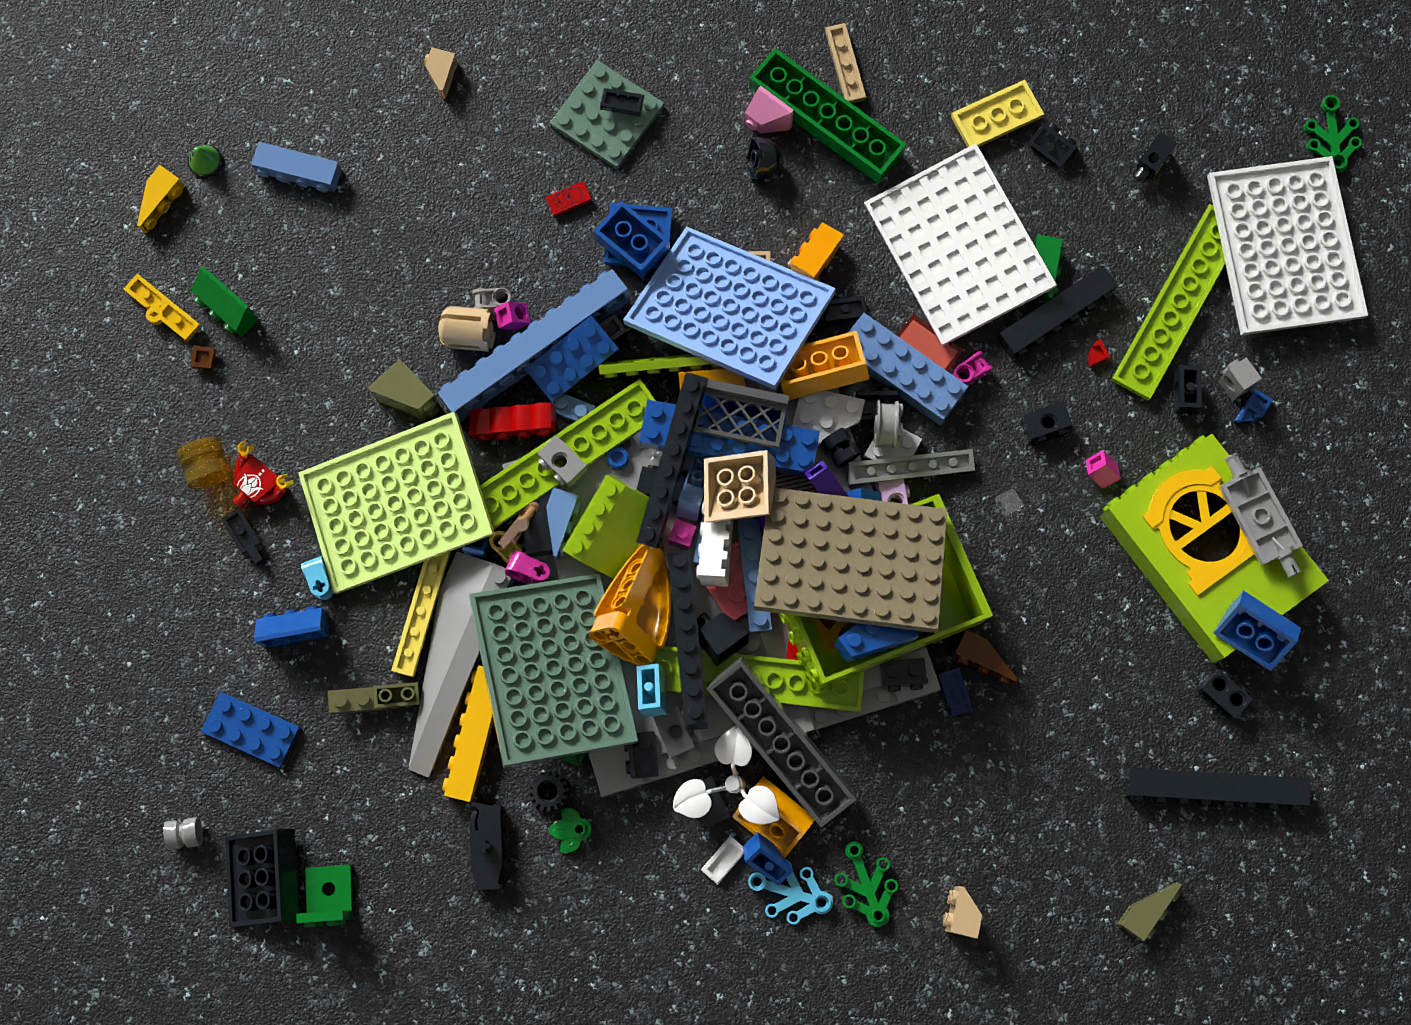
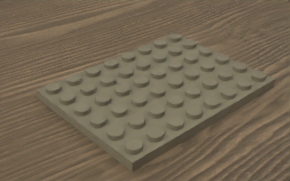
[754,488,947,633]

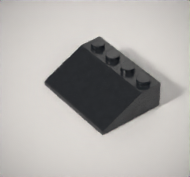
[225,829,299,927]

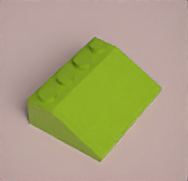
[562,474,649,579]

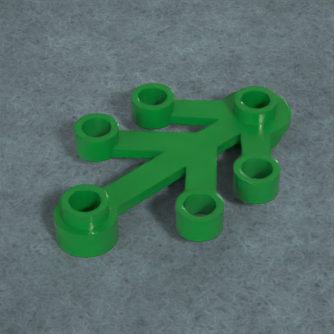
[1304,95,1362,174]
[834,841,898,927]

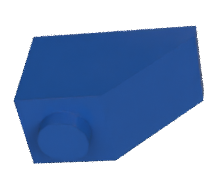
[743,832,793,886]

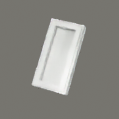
[701,836,744,885]

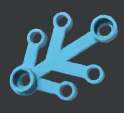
[748,860,833,925]

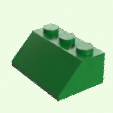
[191,266,259,337]

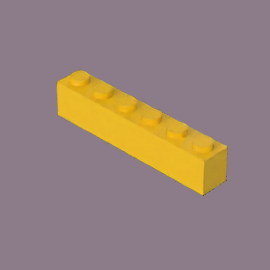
[442,665,494,802]

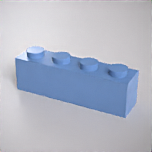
[251,142,342,193]

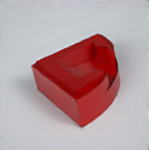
[1088,339,1110,368]

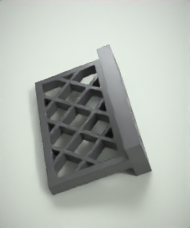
[693,379,789,449]

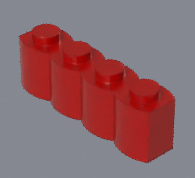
[469,403,556,442]

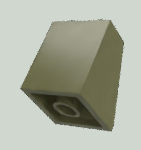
[368,359,440,420]

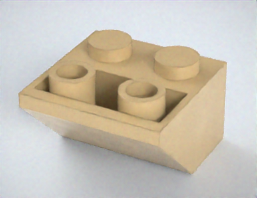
[943,886,982,939]

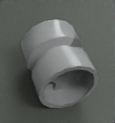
[163,817,203,850]

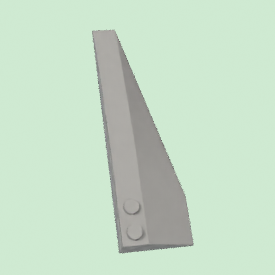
[408,552,515,778]

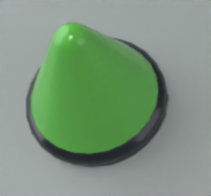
[187,144,222,177]

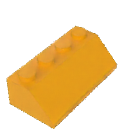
[780,331,869,401]

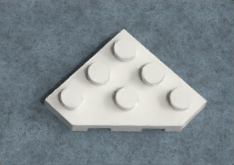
[792,391,865,446]

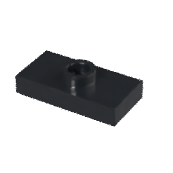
[600,88,645,117]

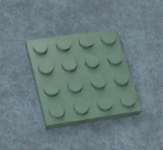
[550,60,664,169]

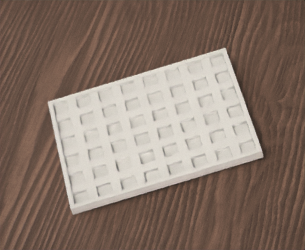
[864,144,1057,347]

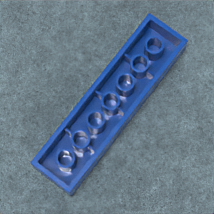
[639,399,820,478]

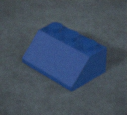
[1213,590,1301,671]
[254,606,330,648]

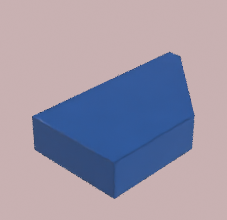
[1233,389,1273,424]

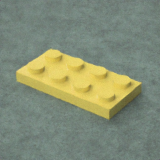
[951,80,1044,147]

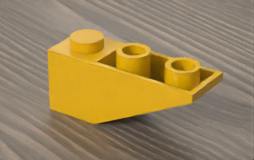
[137,165,185,234]

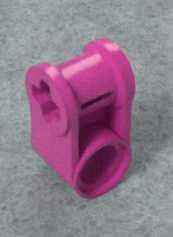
[953,351,994,386]
[505,551,550,585]

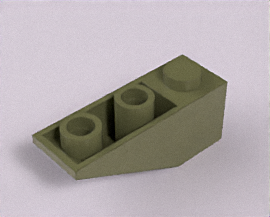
[1117,883,1182,941]

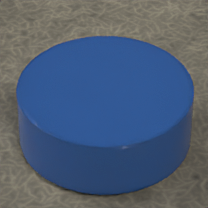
[607,447,629,470]

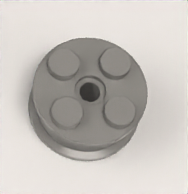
[874,400,903,449]

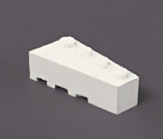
[696,501,734,587]

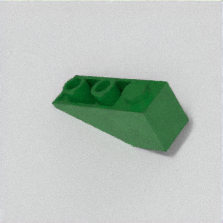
[1034,234,1065,303]

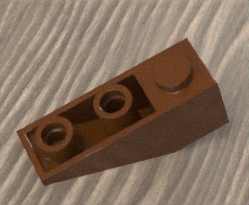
[953,630,1018,685]

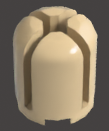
[438,306,496,352]

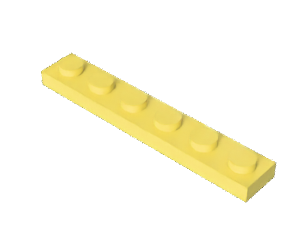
[391,551,451,677]

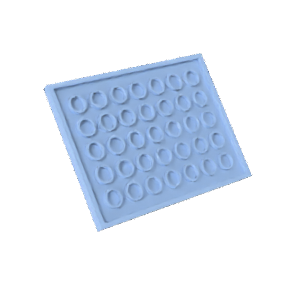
[623,227,835,390]

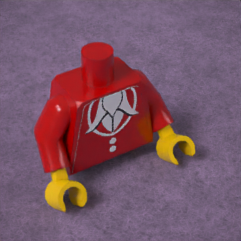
[232,441,293,509]

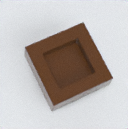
[190,346,217,371]

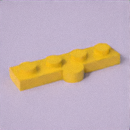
[124,274,202,342]

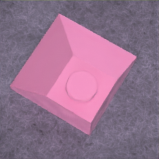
[744,86,793,133]

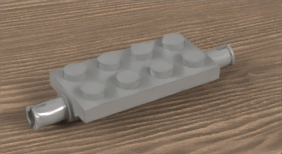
[1219,453,1303,578]

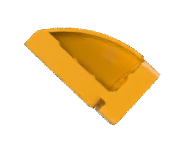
[589,544,671,666]

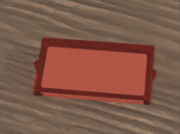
[897,314,964,371]

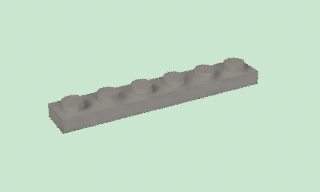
[846,449,975,485]

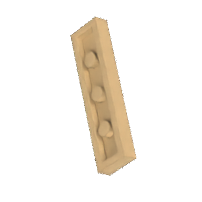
[825,23,866,104]

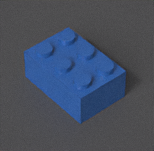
[593,201,670,279]

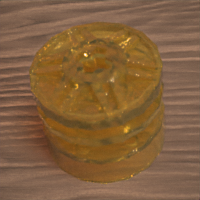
[176,437,232,490]

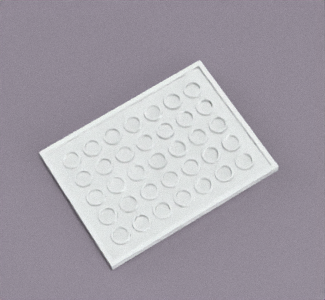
[1207,156,1368,335]

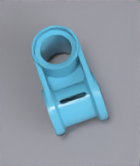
[301,556,334,600]

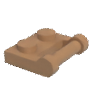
[498,502,540,549]

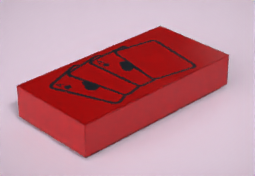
[545,181,592,217]

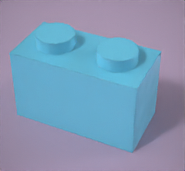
[637,664,667,717]

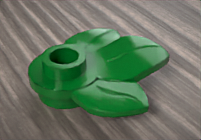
[549,808,592,853]

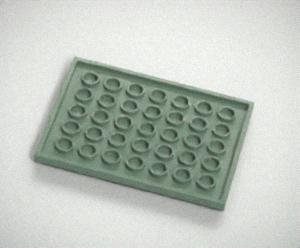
[469,573,638,768]

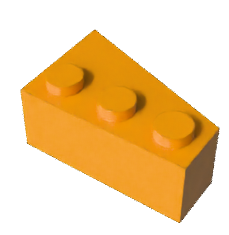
[788,222,844,281]

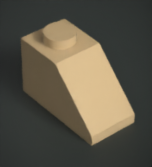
[424,47,458,99]

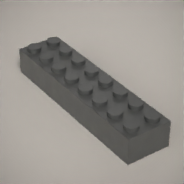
[707,657,856,827]

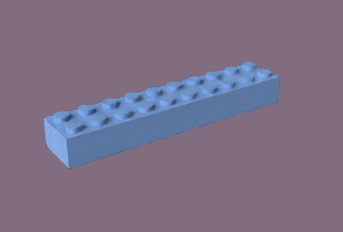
[438,269,629,422]

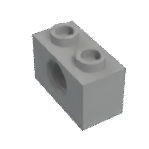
[1218,357,1262,401]
[537,435,588,488]

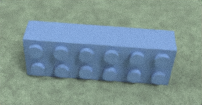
[848,313,968,426]

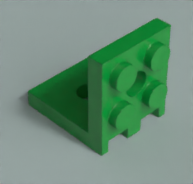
[296,865,354,927]

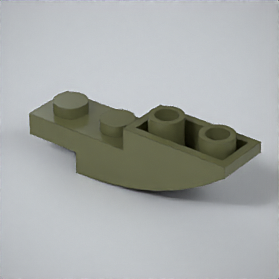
[328,682,419,714]

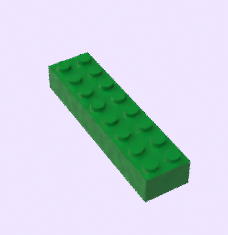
[749,48,907,184]

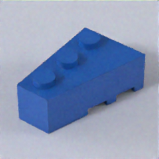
[833,623,919,663]

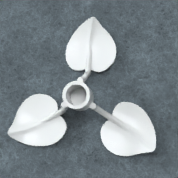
[673,726,780,824]

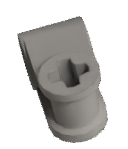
[473,288,514,312]

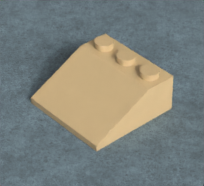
[704,450,776,523]

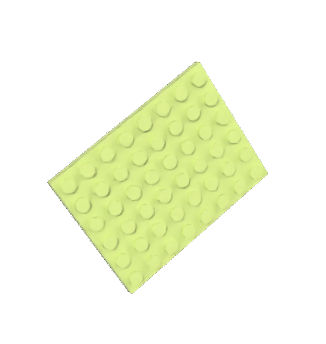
[299,412,495,594]

